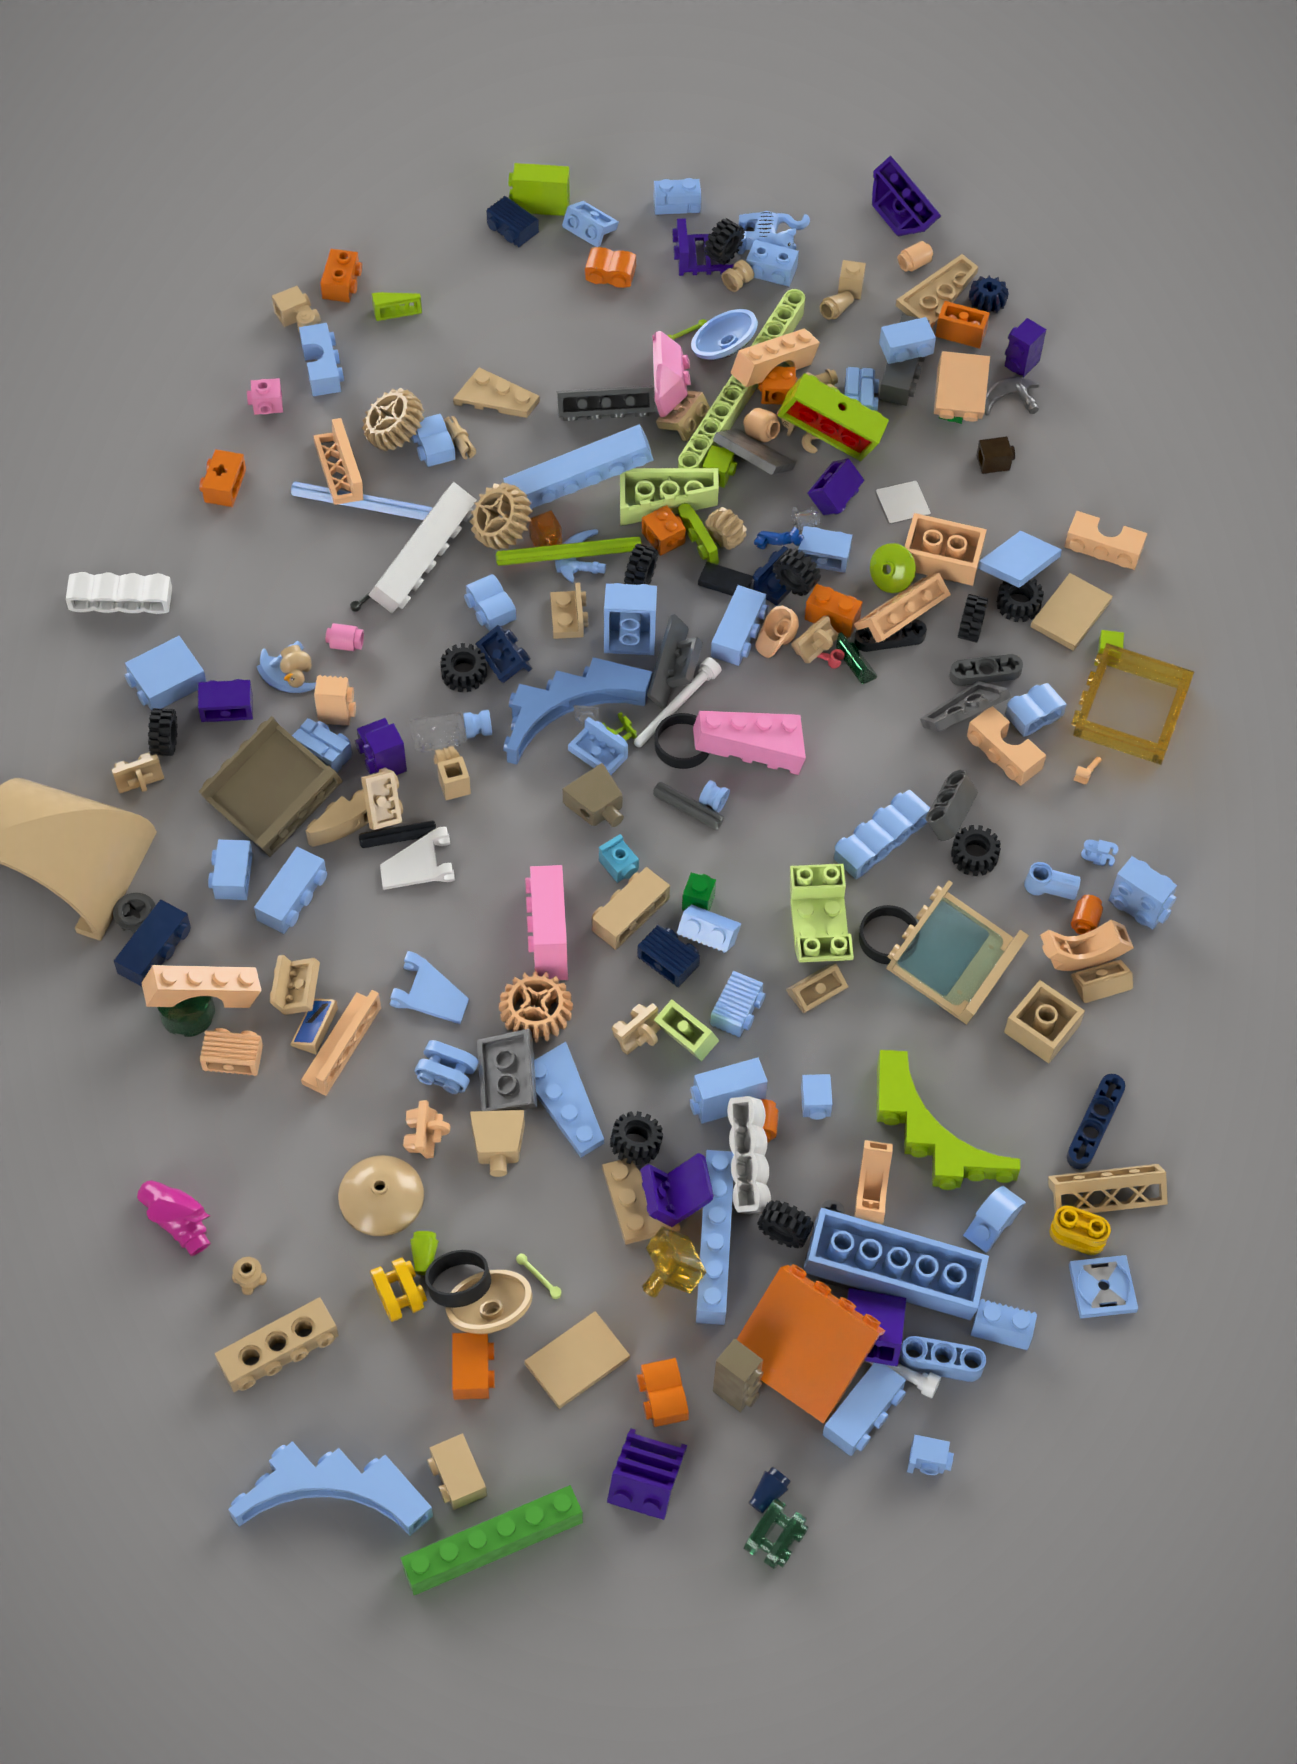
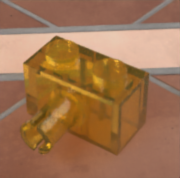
[642,1226,707,1298]

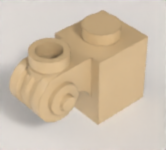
[272,286,321,331]
[433,746,471,800]

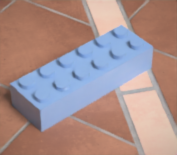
[803,1208,989,1320]

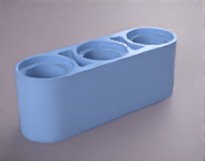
[899,1336,986,1382]

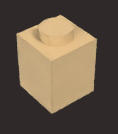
[838,260,866,300]

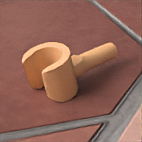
[1074,757,1102,784]

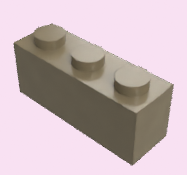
[713,1338,763,1413]

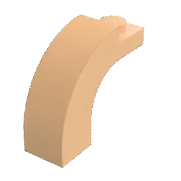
[1040,920,1134,971]
[854,1140,893,1225]

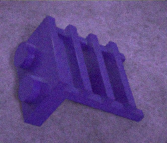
[672,218,734,276]
[607,1428,687,1520]

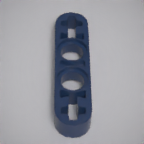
[1066,1074,1126,1170]

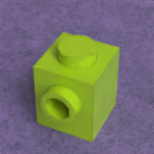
[702,445,737,488]

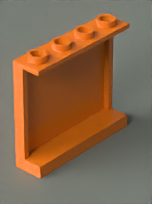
[736,1264,885,1424]

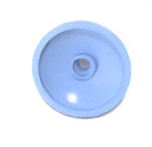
[691,309,758,360]

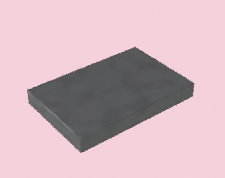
[713,429,795,475]
[477,1029,537,1111]

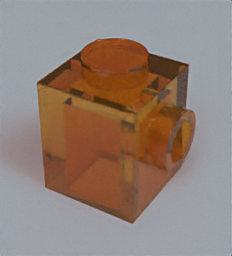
[529,510,562,547]

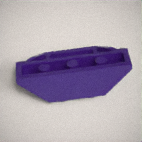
[872,155,941,236]

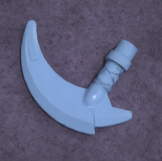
[555,529,606,583]
[257,641,316,693]

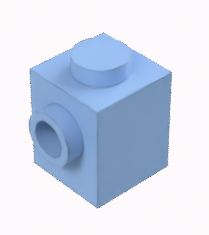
[801,1074,833,1120]

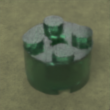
[157,996,215,1037]

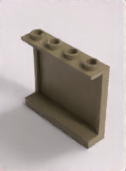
[198,716,343,857]

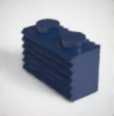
[486,195,539,247]
[637,924,700,987]

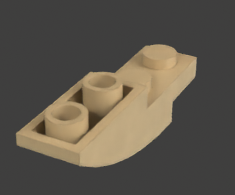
[306,768,387,847]

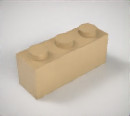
[592,867,670,950]

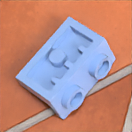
[562,201,619,247]

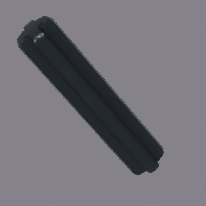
[359,820,436,848]

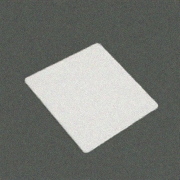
[876,481,931,523]

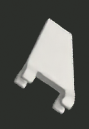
[380,827,455,890]

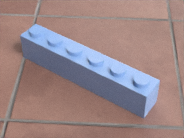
[503,424,654,509]
[696,1150,734,1325]

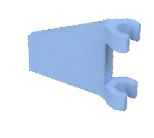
[390,951,469,1024]

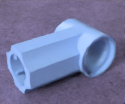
[1024,862,1081,900]

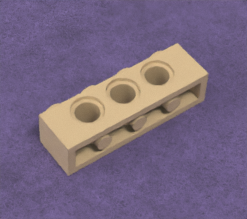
[214,1297,339,1392]

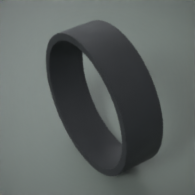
[655,713,709,769]
[859,905,919,964]
[425,1250,491,1308]

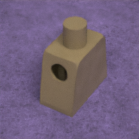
[562,763,624,827]

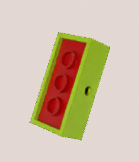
[777,373,889,461]

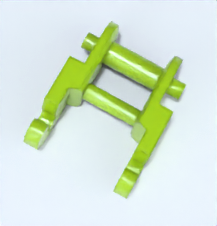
[602,712,637,741]

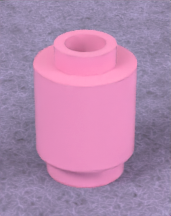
[325,623,364,651]

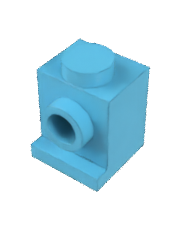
[599,834,639,883]

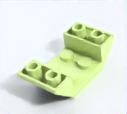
[790,864,854,962]

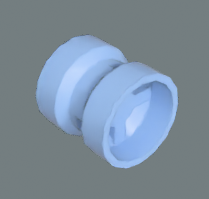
[463,710,492,739]

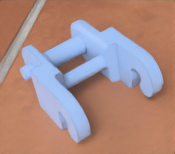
[1081,839,1118,866]

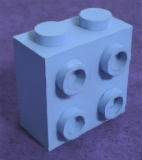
[1108,856,1177,930]

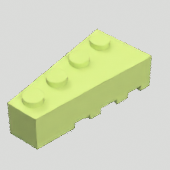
[620,468,719,526]

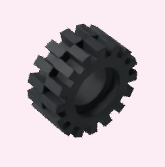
[704,218,745,265]
[624,543,658,585]
[773,548,821,596]
[996,578,1044,622]
[958,594,988,642]
[440,643,487,692]
[148,708,178,756]
[951,825,1001,876]
[610,1111,663,1165]
[757,1200,814,1248]

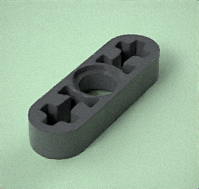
[949,654,1023,686]

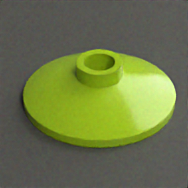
[870,543,916,593]

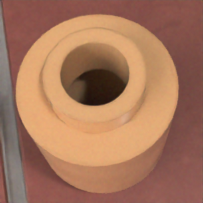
[897,241,933,272]

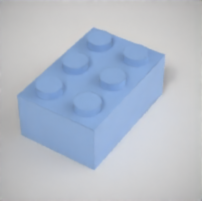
[604,583,657,655]

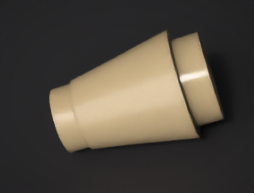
[820,291,854,320]

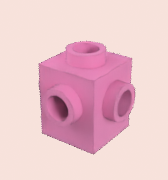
[247,378,283,415]

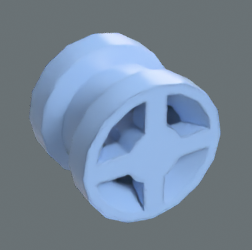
[699,780,730,813]

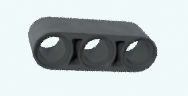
[926,770,978,841]

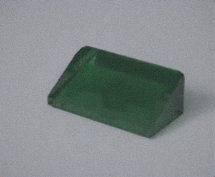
[836,632,877,684]

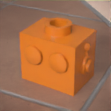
[758,366,797,405]
[642,505,686,556]

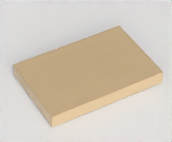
[1031,573,1113,651]
[524,1311,630,1409]

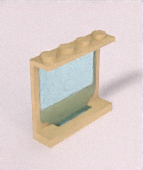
[886,880,1029,1025]

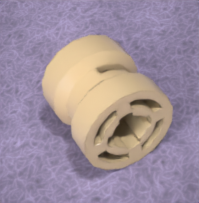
[721,260,754,292]

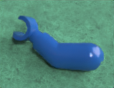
[754,527,804,549]

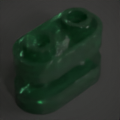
[743,1498,809,1569]

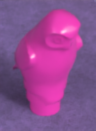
[137,1180,211,1256]

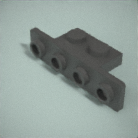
[647,614,703,709]

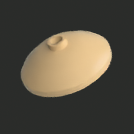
[338,1155,424,1236]
[445,1270,532,1334]

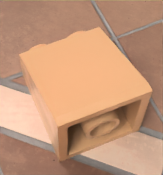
[934,351,990,422]

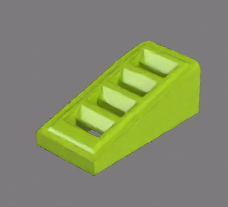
[371,292,422,321]

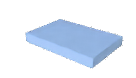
[978,531,1062,588]

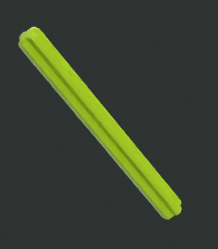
[496,536,642,566]

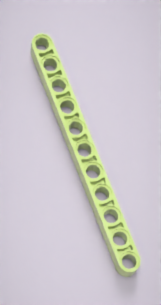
[678,289,805,468]

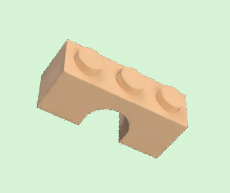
[1064,511,1147,570]
[967,706,1046,786]

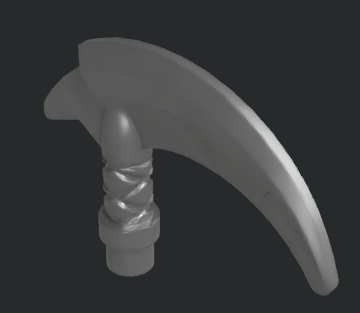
[984,376,1039,415]

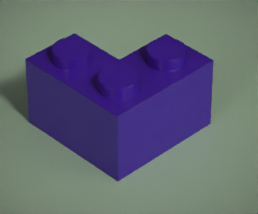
[355,718,407,775]

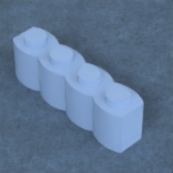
[834,790,930,879]

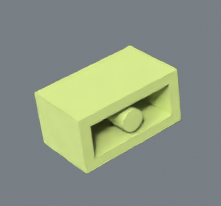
[654,999,719,1062]

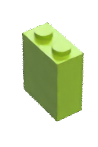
[508,163,570,216]

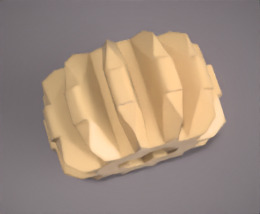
[705,507,747,550]

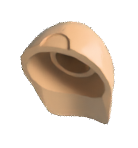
[755,605,799,658]

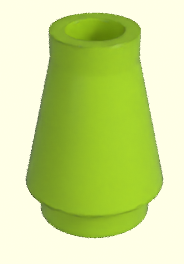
[410,1231,439,1275]

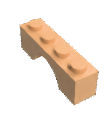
[731,328,820,387]
[142,965,261,1008]

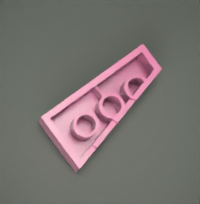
[693,711,806,775]
[525,865,568,981]

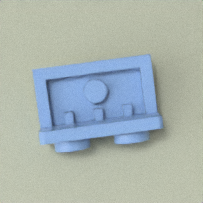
[568,717,628,775]

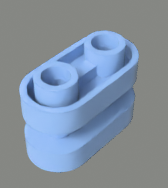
[414,1040,479,1094]

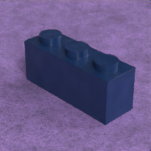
[114,899,191,987]

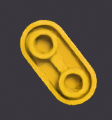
[1049,1206,1111,1255]
[370,1257,427,1322]

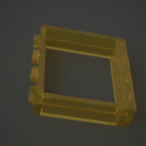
[1071,643,1194,765]

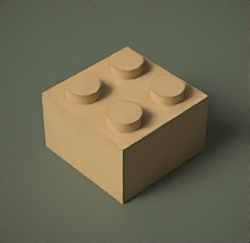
[1004,980,1085,1063]

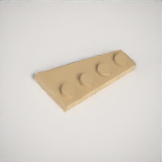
[896,254,978,328]

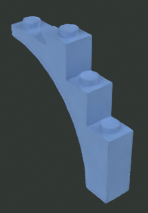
[503,657,652,765]

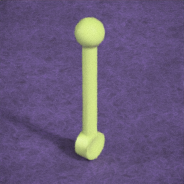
[516,1254,561,1299]

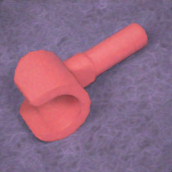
[817,649,845,669]

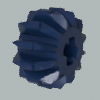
[968,275,1009,313]

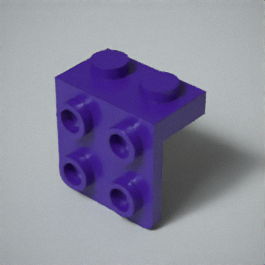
[640,1153,714,1227]

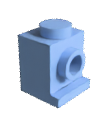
[907,1435,954,1475]

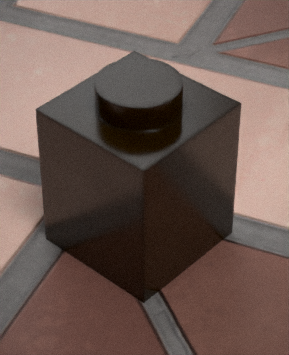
[976,436,1015,474]

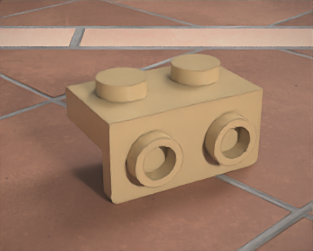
[270,955,320,1015]

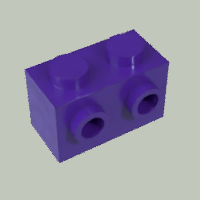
[1004,318,1047,378]
[807,458,865,516]
[198,679,253,722]

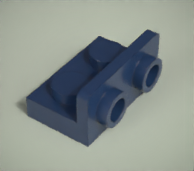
[753,546,792,606]
[475,625,533,683]

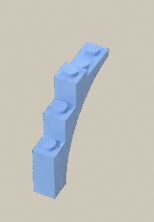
[228,1441,433,1536]

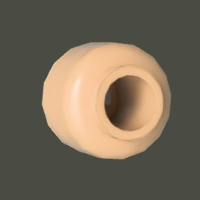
[743,408,780,443]

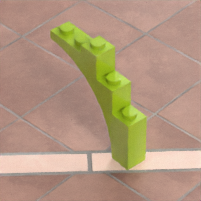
[877,1050,1020,1190]

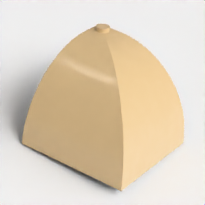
[0,778,157,941]

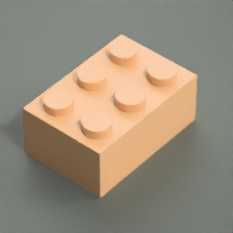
[905,513,987,586]

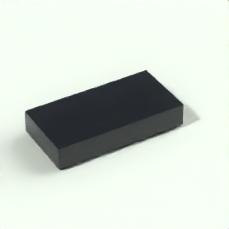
[698,562,753,596]

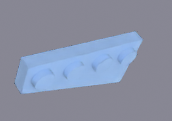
[534,1042,604,1158]

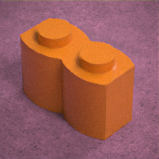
[585,247,636,288]
[637,1358,689,1427]

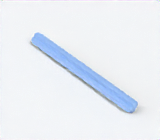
[291,481,433,520]

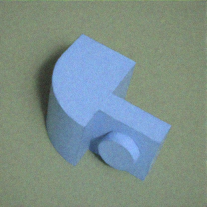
[963,1186,1026,1253]

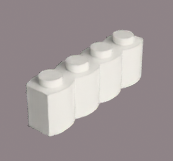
[66,572,172,614]
[727,1096,771,1215]

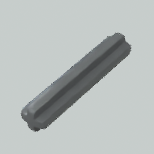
[653,782,724,829]

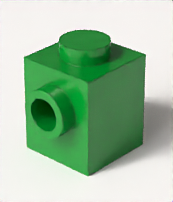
[682,872,716,911]

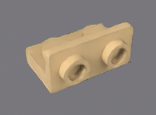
[656,391,710,441]
[550,583,588,639]
[361,768,403,830]

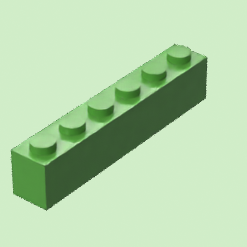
[400,1485,583,1596]

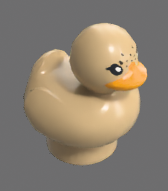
[280,645,312,688]

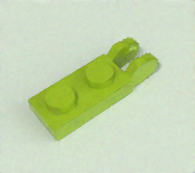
[678,503,719,564]

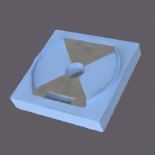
[1069,1255,1138,1319]

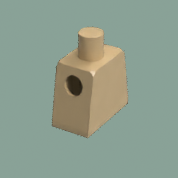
[470,1110,525,1177]

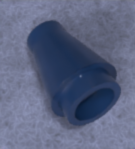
[748,1467,791,1514]

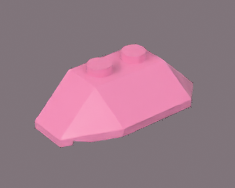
[652,331,691,418]

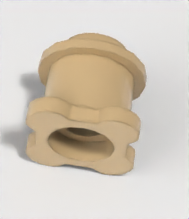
[232,1257,267,1295]

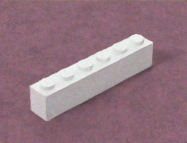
[368,482,477,613]

